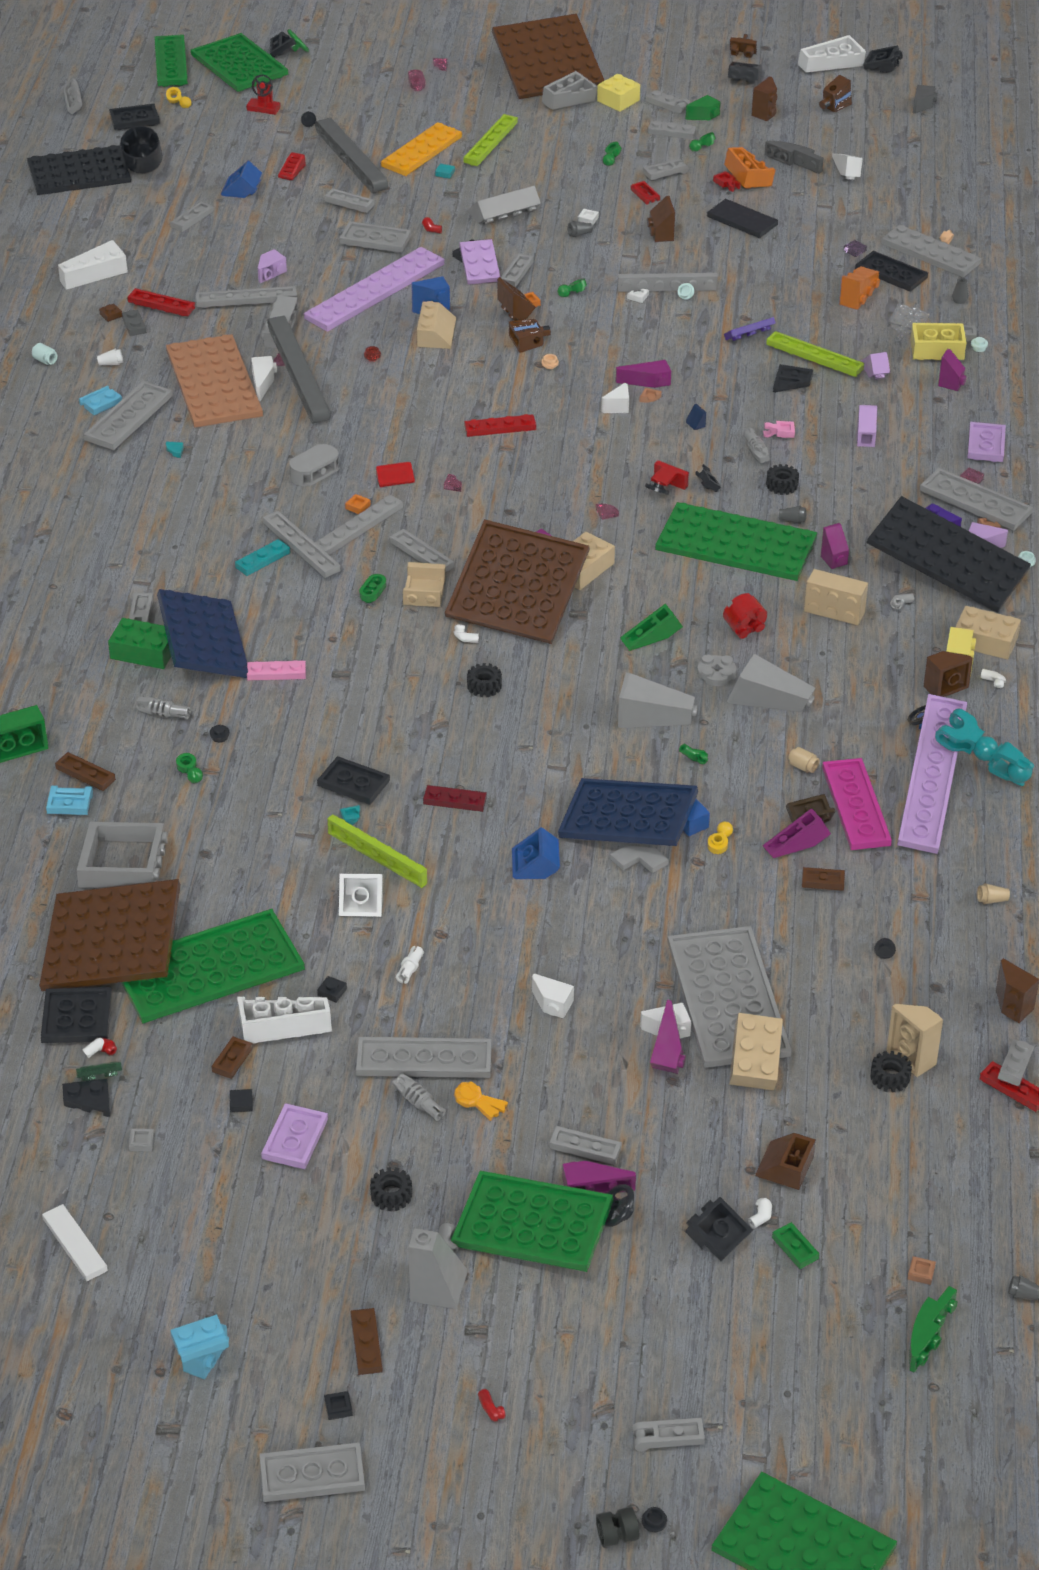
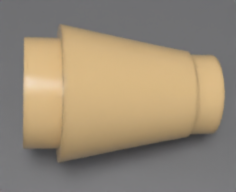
[977,883,1010,904]

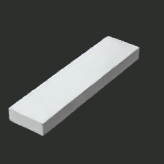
[42,1204,108,1281]

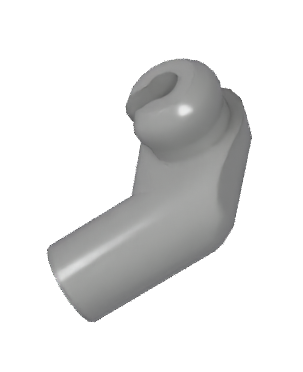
[890,593,914,610]
[438,1222,458,1254]

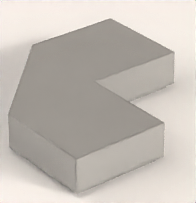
[610,845,669,873]

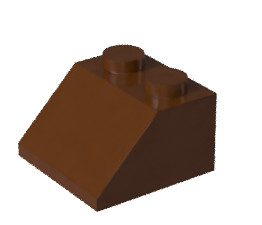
[751,76,778,121]
[647,196,675,242]
[497,277,536,321]
[923,651,973,697]
[996,958,1039,1023]

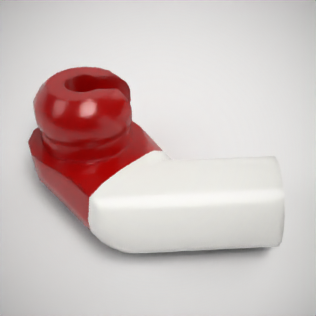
[82,1038,117,1058]

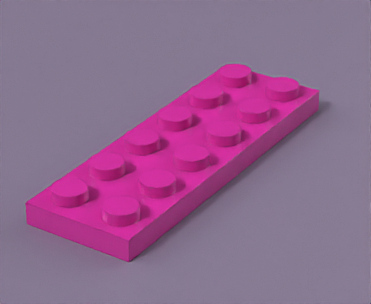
[822,758,892,850]

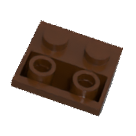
[755,1133,816,1190]

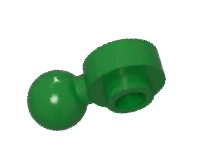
[689,132,716,152]
[602,141,622,166]
[557,278,587,297]
[176,753,203,783]

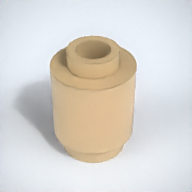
[789,747,820,773]

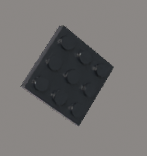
[41,987,112,1043]

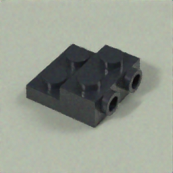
[863,45,903,73]
[728,62,762,83]
[685,1197,753,1261]

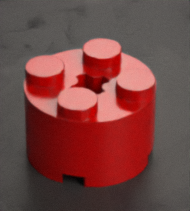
[723,593,767,639]

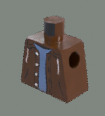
[819,75,852,112]
[509,319,551,353]

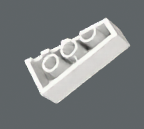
[798,35,866,72]
[58,240,127,290]
[237,997,332,1044]

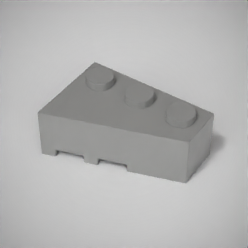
[542,71,597,110]

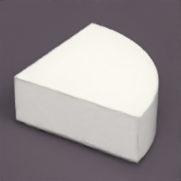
[627,289,649,303]

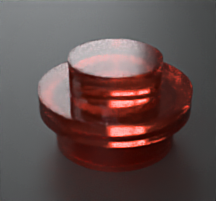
[364,346,381,361]

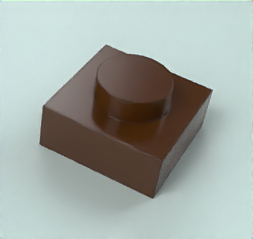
[99,304,122,322]

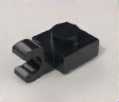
[695,464,721,492]

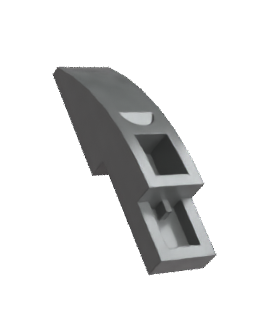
[765,140,824,174]

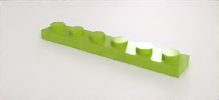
[463,114,518,166]
[766,331,865,377]
[327,814,427,888]

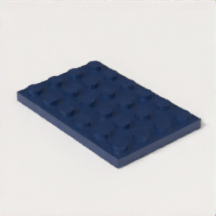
[157,589,248,678]
[558,778,698,846]

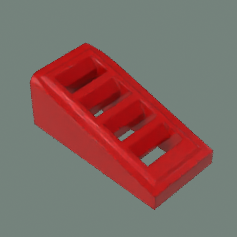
[278,152,306,181]

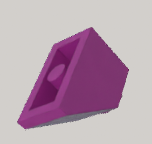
[938,349,967,391]
[821,523,849,569]

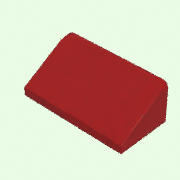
[376,462,415,487]

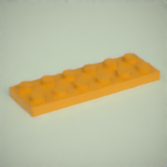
[381,122,462,176]

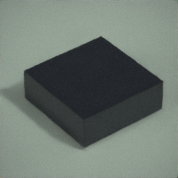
[230,1089,253,1112]
[324,1391,353,1420]

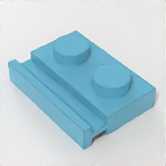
[79,385,122,415]
[170,1315,229,1363]

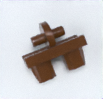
[730,34,757,58]

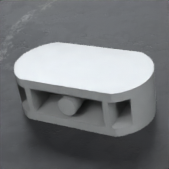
[290,444,339,486]

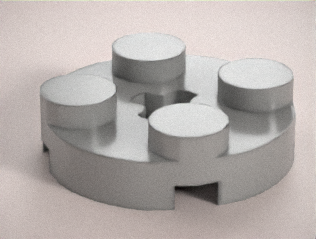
[697,655,736,686]

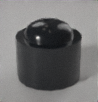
[120,126,163,174]

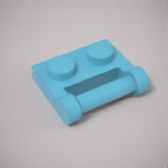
[46,785,93,815]

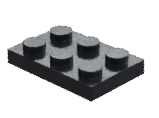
[109,103,160,130]
[317,756,390,805]

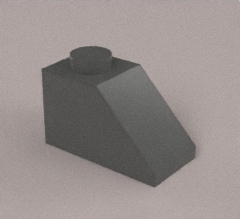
[913,85,938,113]

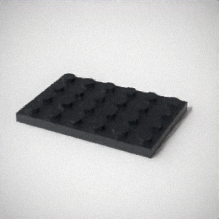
[27,145,131,195]

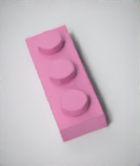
[247,660,306,681]

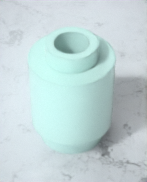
[32,343,58,365]

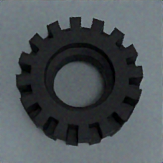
[766,464,799,495]
[467,663,502,697]
[870,1051,912,1093]
[370,1167,412,1211]

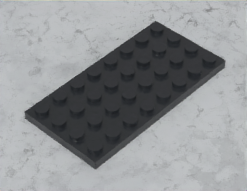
[866,496,1031,613]

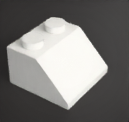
[339,874,383,917]

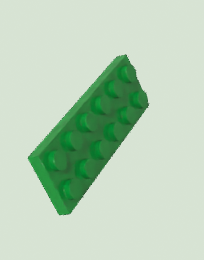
[154,35,188,87]

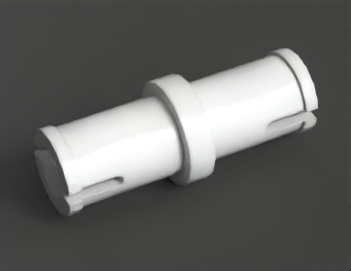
[396,946,424,984]

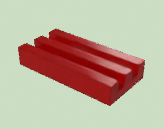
[631,181,660,205]

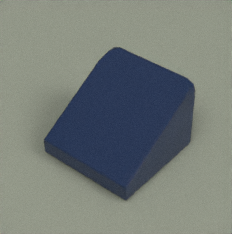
[686,404,706,430]

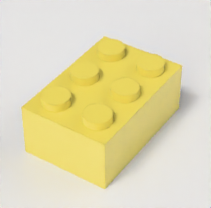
[910,323,966,360]

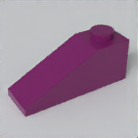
[616,360,671,388]
[762,808,831,858]
[650,1000,686,1074]
[562,1161,636,1194]

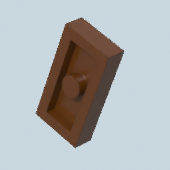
[802,867,845,891]
[211,1036,253,1079]

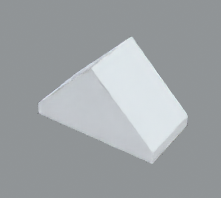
[601,383,629,413]

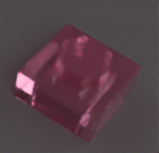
[960,468,984,484]

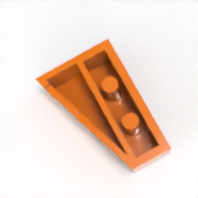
[724,147,776,189]
[839,267,880,310]

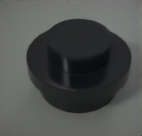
[301,111,316,127]
[210,725,230,743]
[874,938,896,959]
[642,1507,667,1532]

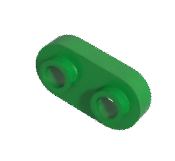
[359,574,386,603]

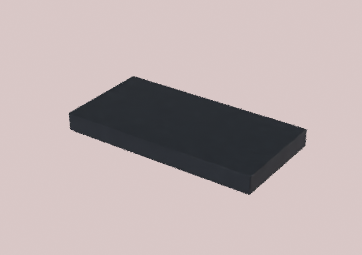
[707,199,778,238]
[855,250,928,292]

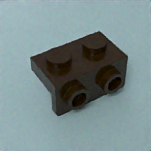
[786,794,836,823]

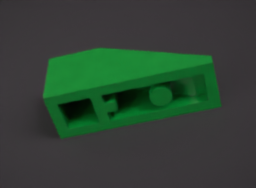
[620,603,683,651]

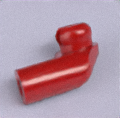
[422,217,442,234]
[478,1389,506,1422]

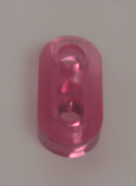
[408,69,425,91]

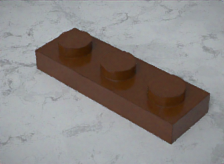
[55,752,116,791]
[350,1308,383,1375]

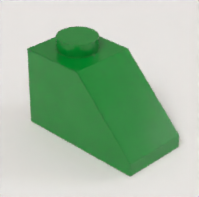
[685,95,721,120]

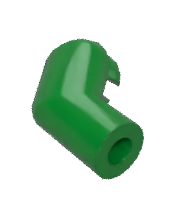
[679,743,708,764]

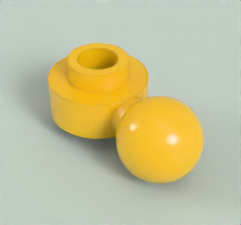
[166,87,191,108]
[707,821,733,854]

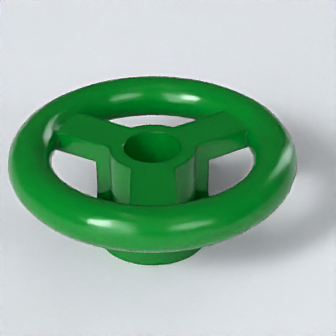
[287,29,309,52]

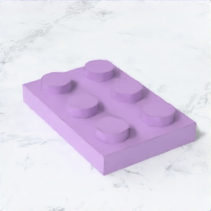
[459,239,500,285]
[967,422,1006,462]
[261,1103,328,1169]

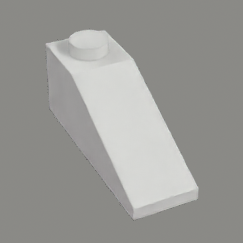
[832,153,862,180]
[251,356,277,401]

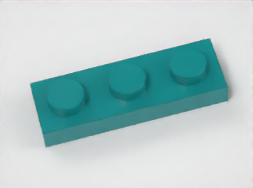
[235,539,290,576]

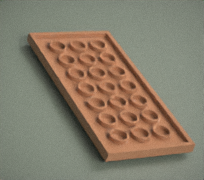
[166,335,263,428]

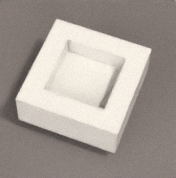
[578,209,599,225]

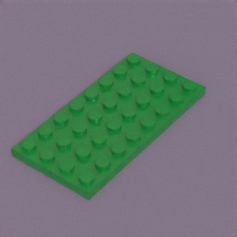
[655,502,817,581]
[121,909,305,1024]

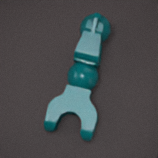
[935,708,1035,786]

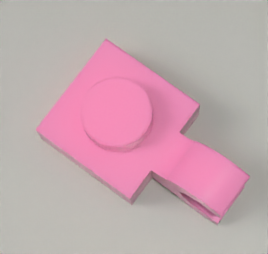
[763,421,795,438]

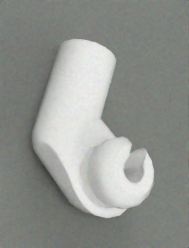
[981,669,1006,688]

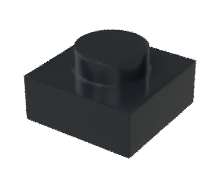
[317,976,347,1003]

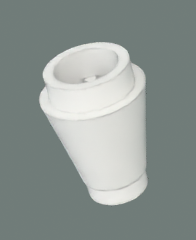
[97,348,123,366]

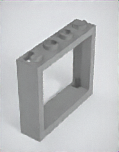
[77,822,168,888]

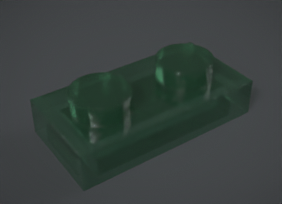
[76,1061,122,1081]

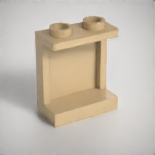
[403,562,446,607]

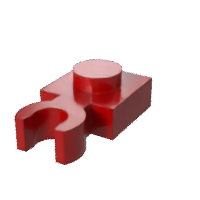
[713,171,741,192]

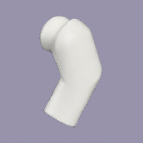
[454,624,479,643]
[748,1198,772,1229]

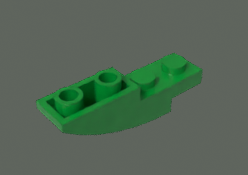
[909,1286,958,1373]

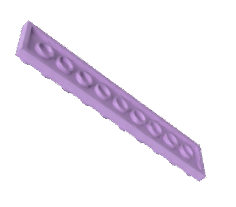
[304,247,444,332]
[897,694,967,854]

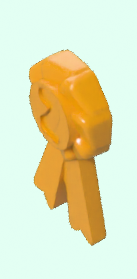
[454,1081,508,1121]

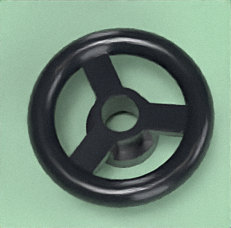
[605,1184,634,1227]

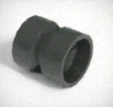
[596,1506,640,1548]

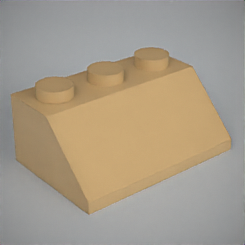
[417,301,456,349]
[886,1004,943,1077]

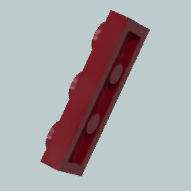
[423,785,487,812]

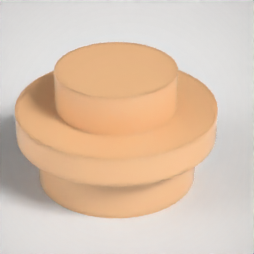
[940,230,954,244]
[542,354,559,369]

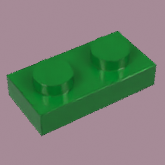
[772,1222,820,1269]

